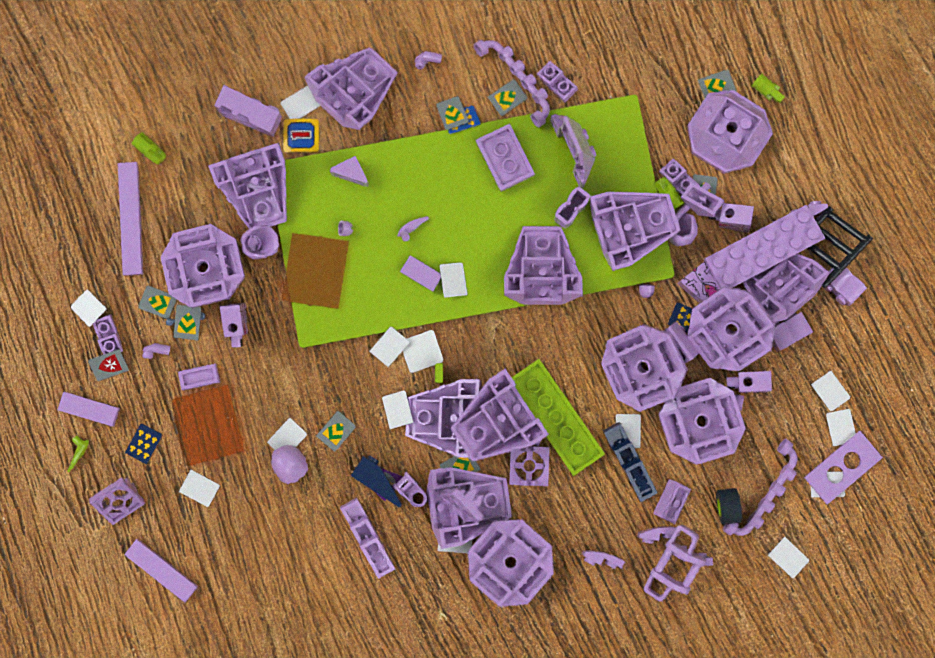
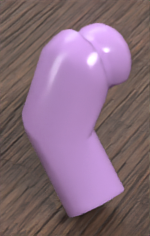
[414,51,442,69]
[142,343,170,359]

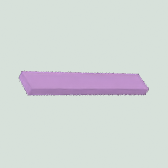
[118,162,143,276]

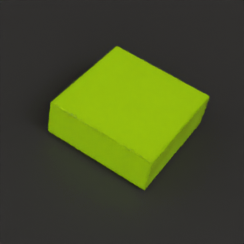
[435,363,443,384]

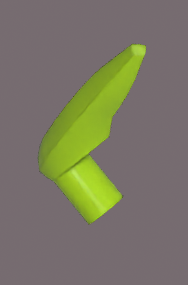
[67,435,89,472]

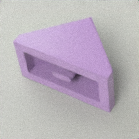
[330,156,369,187]
[681,182,724,217]

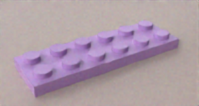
[704,205,825,289]

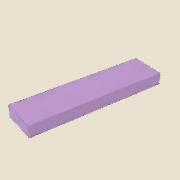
[124,539,198,602]

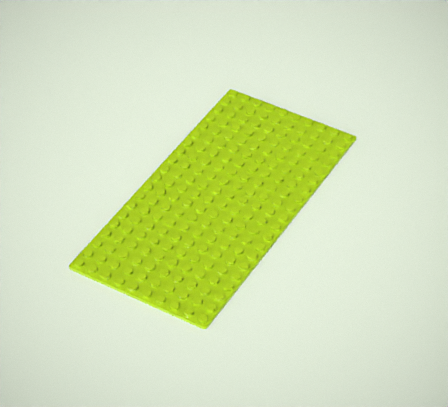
[278,95,674,348]

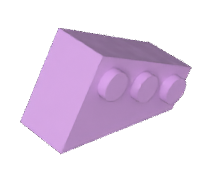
[214,85,282,137]

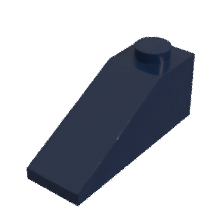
[351,455,403,508]

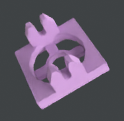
[509,446,549,486]
[89,477,145,525]
[440,488,484,522]

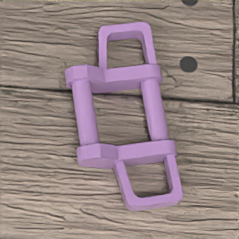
[644,525,706,602]

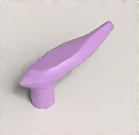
[397,216,429,241]

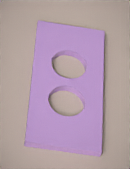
[804,431,883,505]

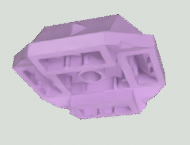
[687,90,773,174]
[160,224,245,308]
[687,286,775,371]
[601,324,688,412]
[658,378,746,465]
[468,519,553,607]

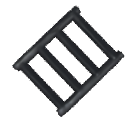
[807,206,873,289]

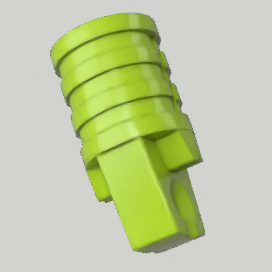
[751,73,785,103]
[132,132,167,165]
[655,177,685,211]

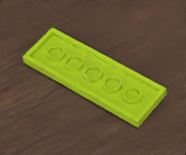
[511,359,605,476]

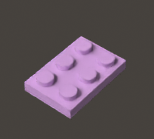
[476,124,535,192]

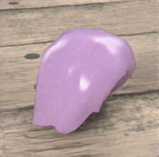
[668,213,698,246]
[240,225,279,259]
[271,445,308,484]

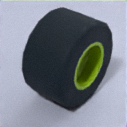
[716,488,742,525]

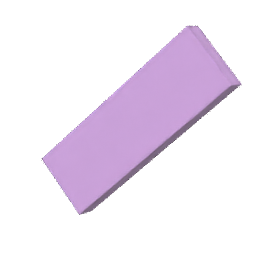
[58,392,120,427]

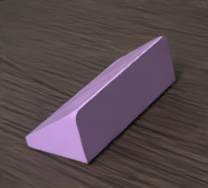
[654,479,691,524]

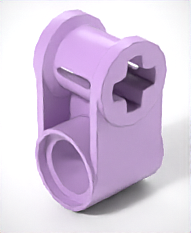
[392,472,428,507]

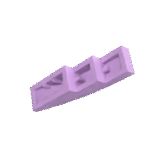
[340,498,395,579]

